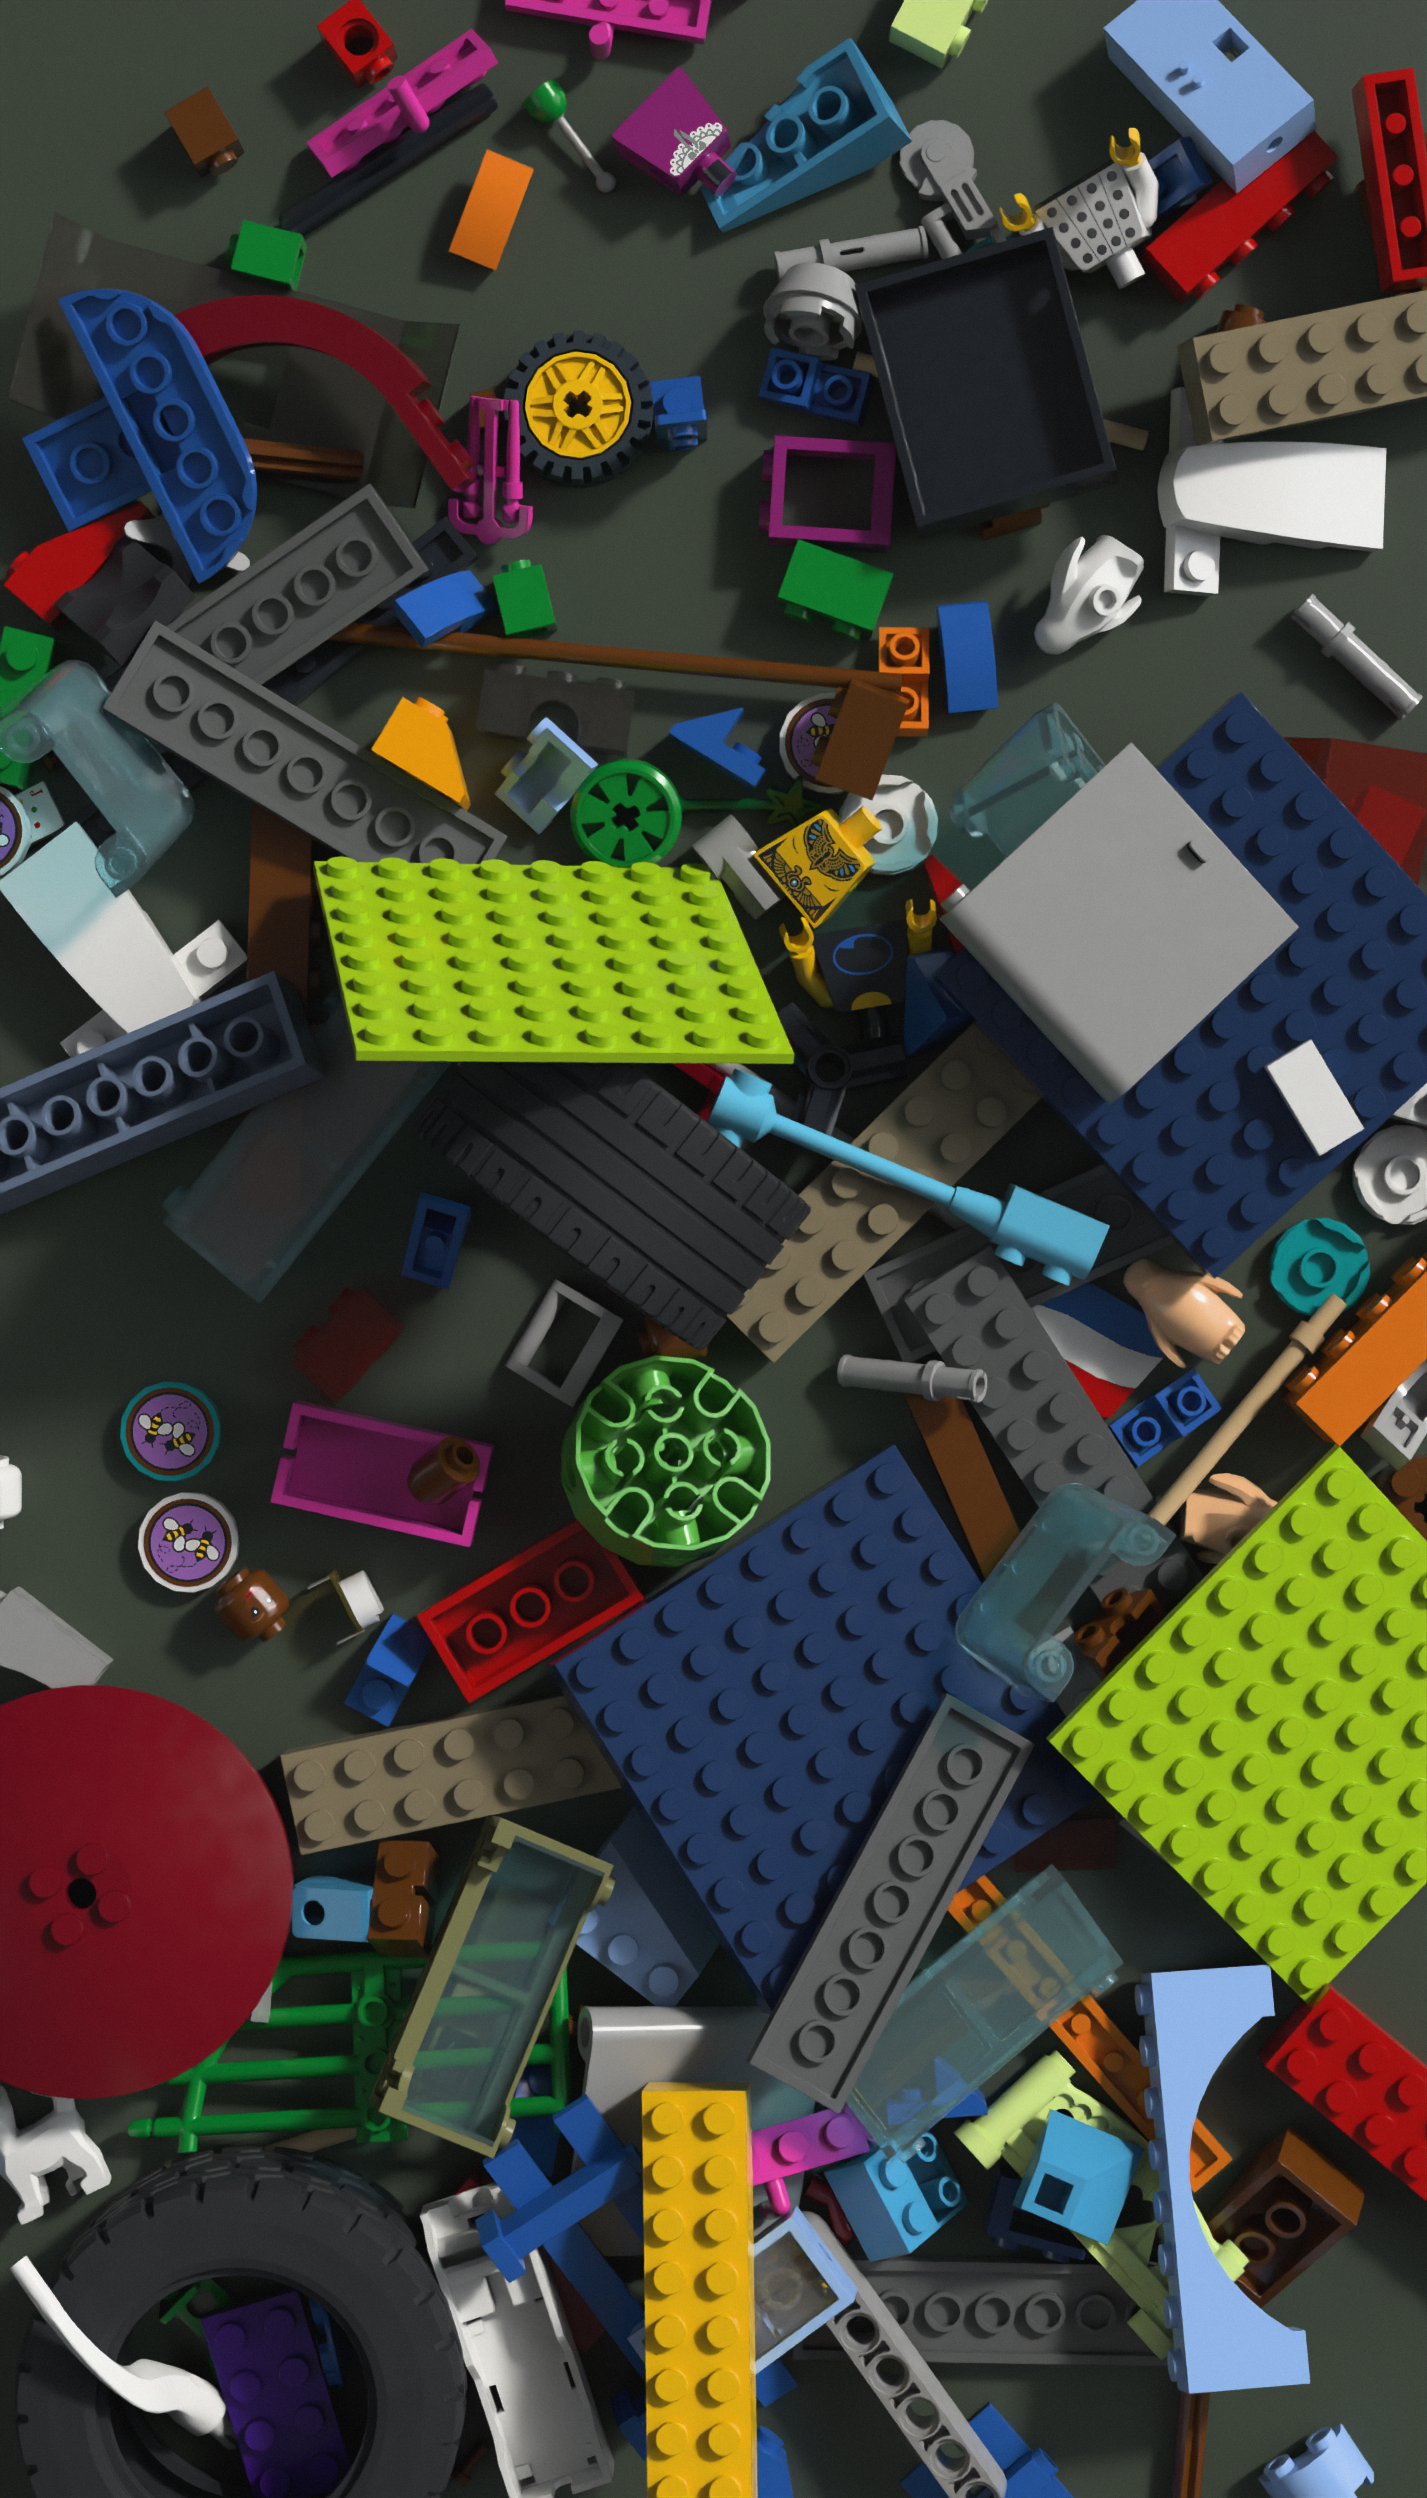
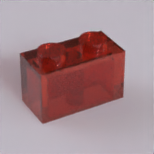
[291,1286,408,1403]

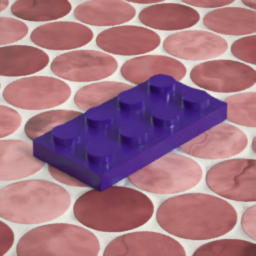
[200,2287,353,2498]

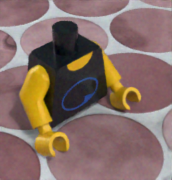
[779,899,937,1041]

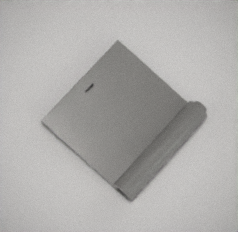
[939,742,1299,1105]
[571,2006,815,2256]

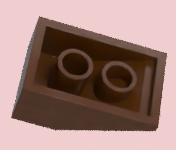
[1204,2126,1367,2308]

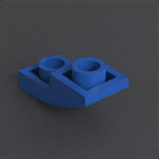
[758,348,875,427]
[392,570,500,648]
[936,600,998,713]
[1107,1367,1222,1468]

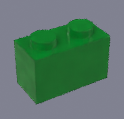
[777,539,894,641]

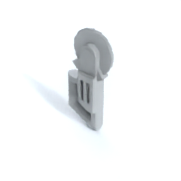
[899,120,1006,259]

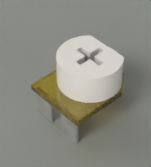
[307,1568,384,1645]

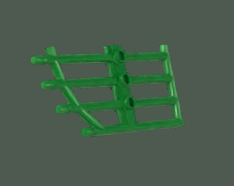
[128,1940,573,2153]

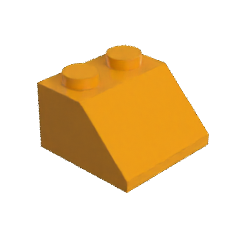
[371,697,471,811]

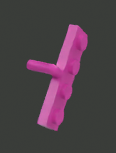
[505,0,712,60]
[306,28,498,178]
[752,2102,870,2220]

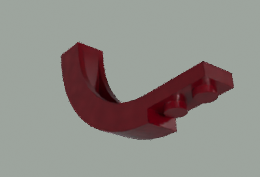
[174,295,476,493]

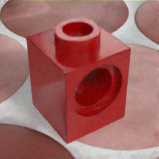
[317,0,398,89]

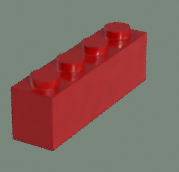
[1351,68,1427,293]
[1141,131,1338,305]

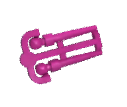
[448,396,533,544]

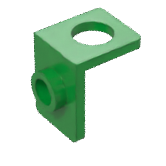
[159,2278,235,2337]

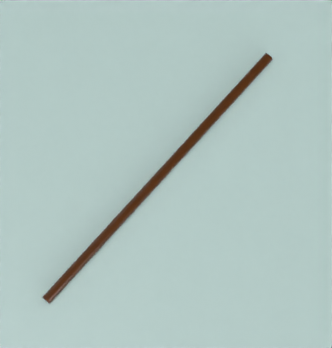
[327,622,902,694]

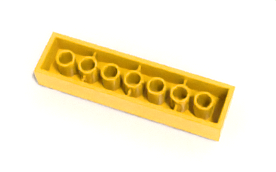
[642,2082,758,2498]

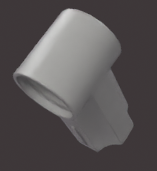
[691,814,787,920]

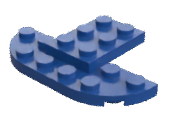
[22,289,257,584]

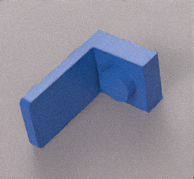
[650,376,707,451]

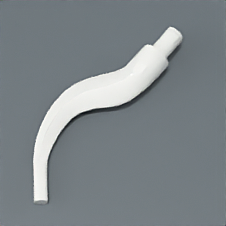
[9,2256,237,2450]

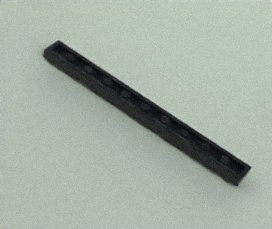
[54,516,479,860]

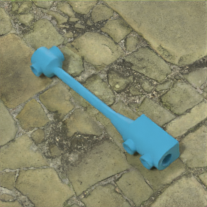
[706,1069,1110,1286]

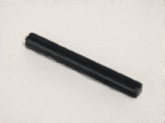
[279,83,498,237]

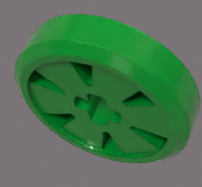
[570,759,682,869]

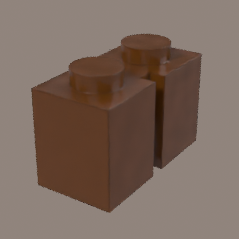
[810,678,909,800]
[367,1840,442,1958]

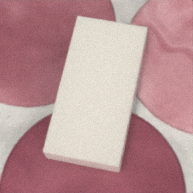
[1264,1040,1364,1156]

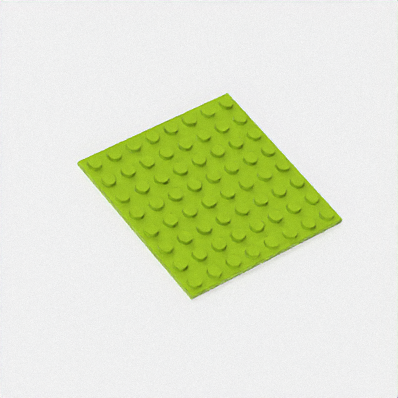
[313,856,794,1064]
[1046,1444,1427,2004]

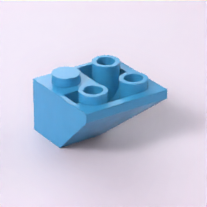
[1012,2109,1145,2245]

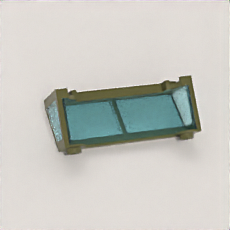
[368,1815,616,2159]

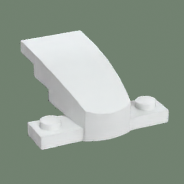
[1157,387,1386,597]
[0,822,248,1058]

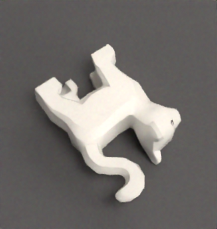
[0,2085,112,2225]

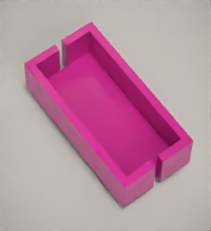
[271,1400,495,1547]

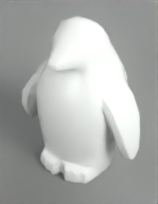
[1034,535,1144,655]

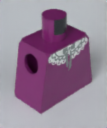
[611,66,737,196]

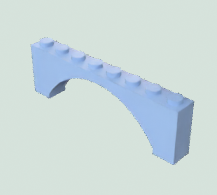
[1135,1965,1310,2394]

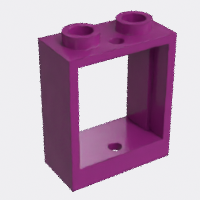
[759,435,896,553]

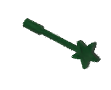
[679,776,821,828]

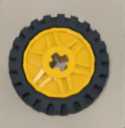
[504,330,653,487]

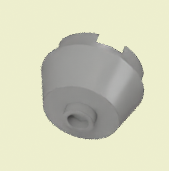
[763,263,863,361]

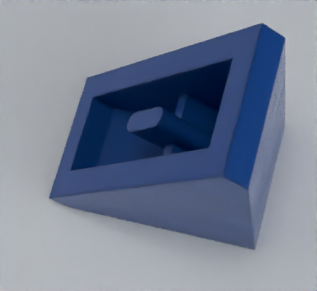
[903,948,972,1056]

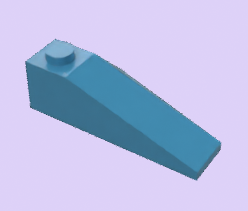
[701,38,912,233]

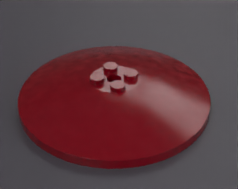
[0,1685,294,2099]

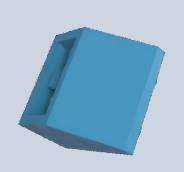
[824,2120,969,2262]

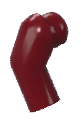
[803,2173,857,2245]

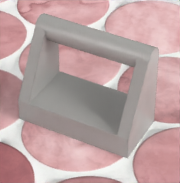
[505,1279,625,1407]

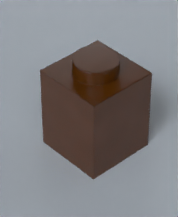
[164,87,244,178]

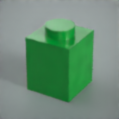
[226,220,307,296]
[492,560,558,638]

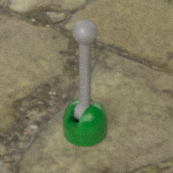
[523,78,616,193]

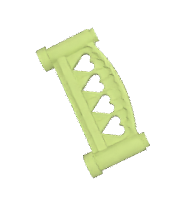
[953,2050,1250,2361]

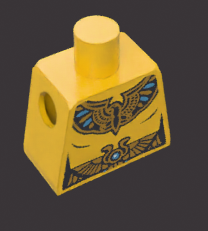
[753,806,882,929]

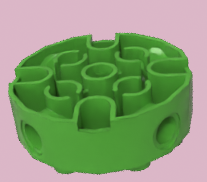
[561,1355,771,1568]

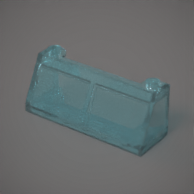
[843,1864,1124,2163]

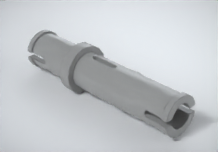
[774,226,929,283]
[1290,593,1423,720]
[837,1354,987,1403]

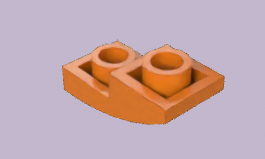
[449,149,534,271]
[878,627,930,737]

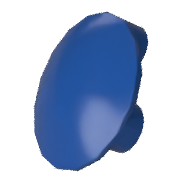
[309,2297,351,2388]

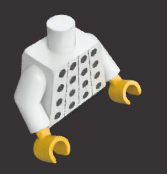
[999,128,1159,289]

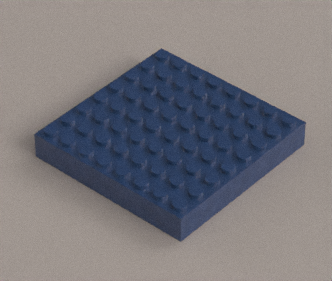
[931,692,1427,1279]
[546,1444,1101,2015]

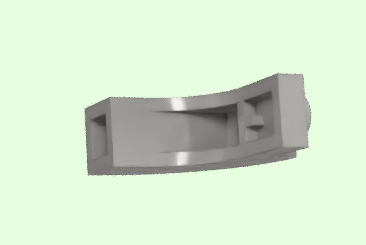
[1360,1359,1427,1471]

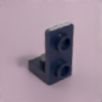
[983,2164,1087,2263]

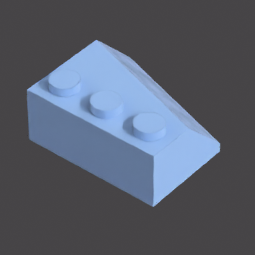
[548,1806,720,2006]

